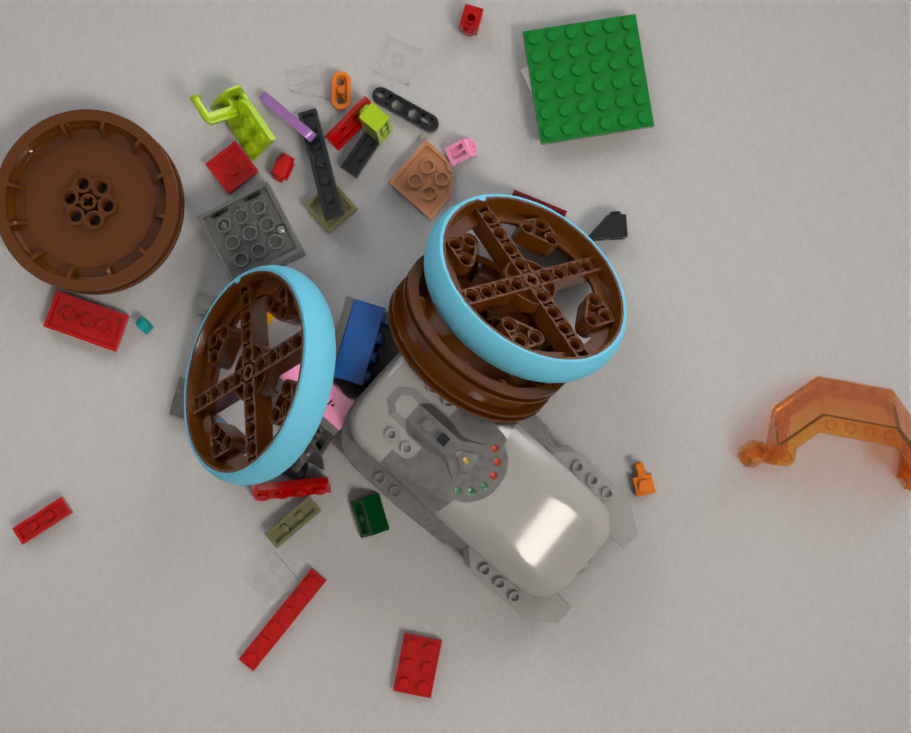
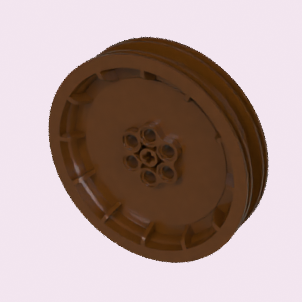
[0,109,185,295]
[388,254,565,422]

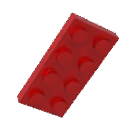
[43,290,130,352]

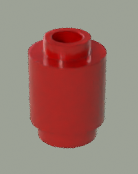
[270,153,295,183]

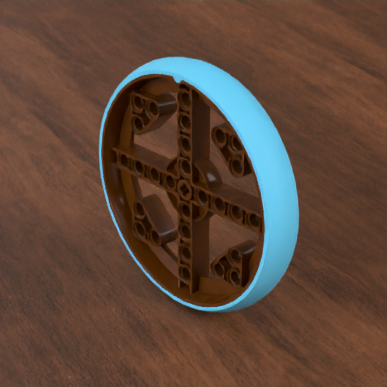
[424,194,627,383]
[184,265,336,485]

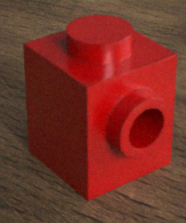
[459,4,484,37]

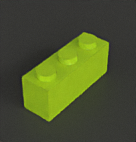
[359,102,393,145]

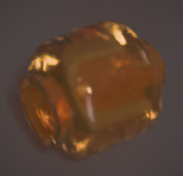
[738,439,767,468]

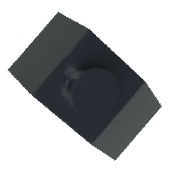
[589,211,628,241]

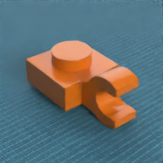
[632,462,656,497]

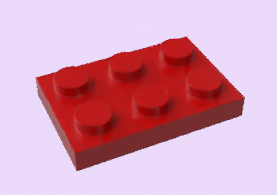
[393,632,442,698]

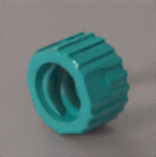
[135,316,154,334]

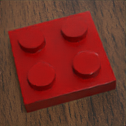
[205,141,259,195]

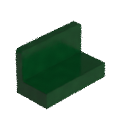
[350,493,389,538]

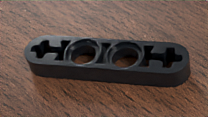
[372,87,439,133]

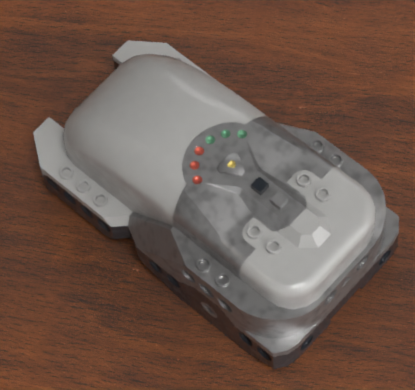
[332,353,638,623]

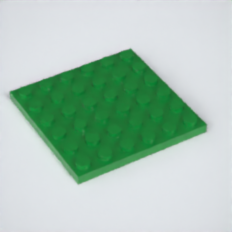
[522,14,654,145]

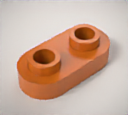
[330,71,351,111]

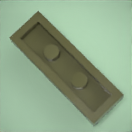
[265,496,322,548]

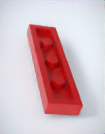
[251,477,331,501]

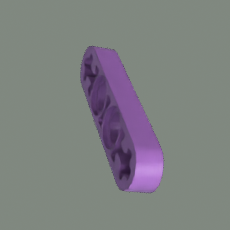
[259,91,317,142]

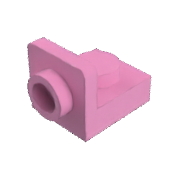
[445,138,478,166]

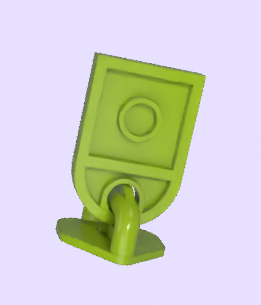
[189,85,276,161]

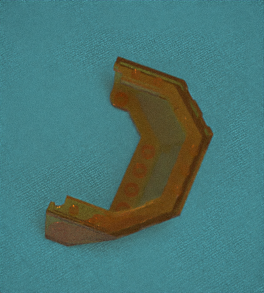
[763,376,911,490]

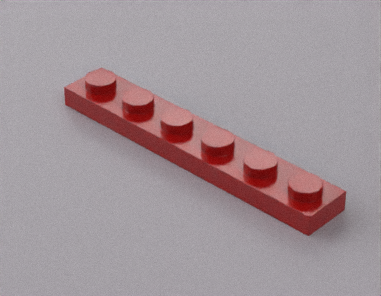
[238,568,327,671]

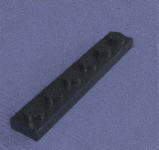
[298,108,345,221]

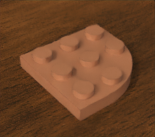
[388,140,453,220]

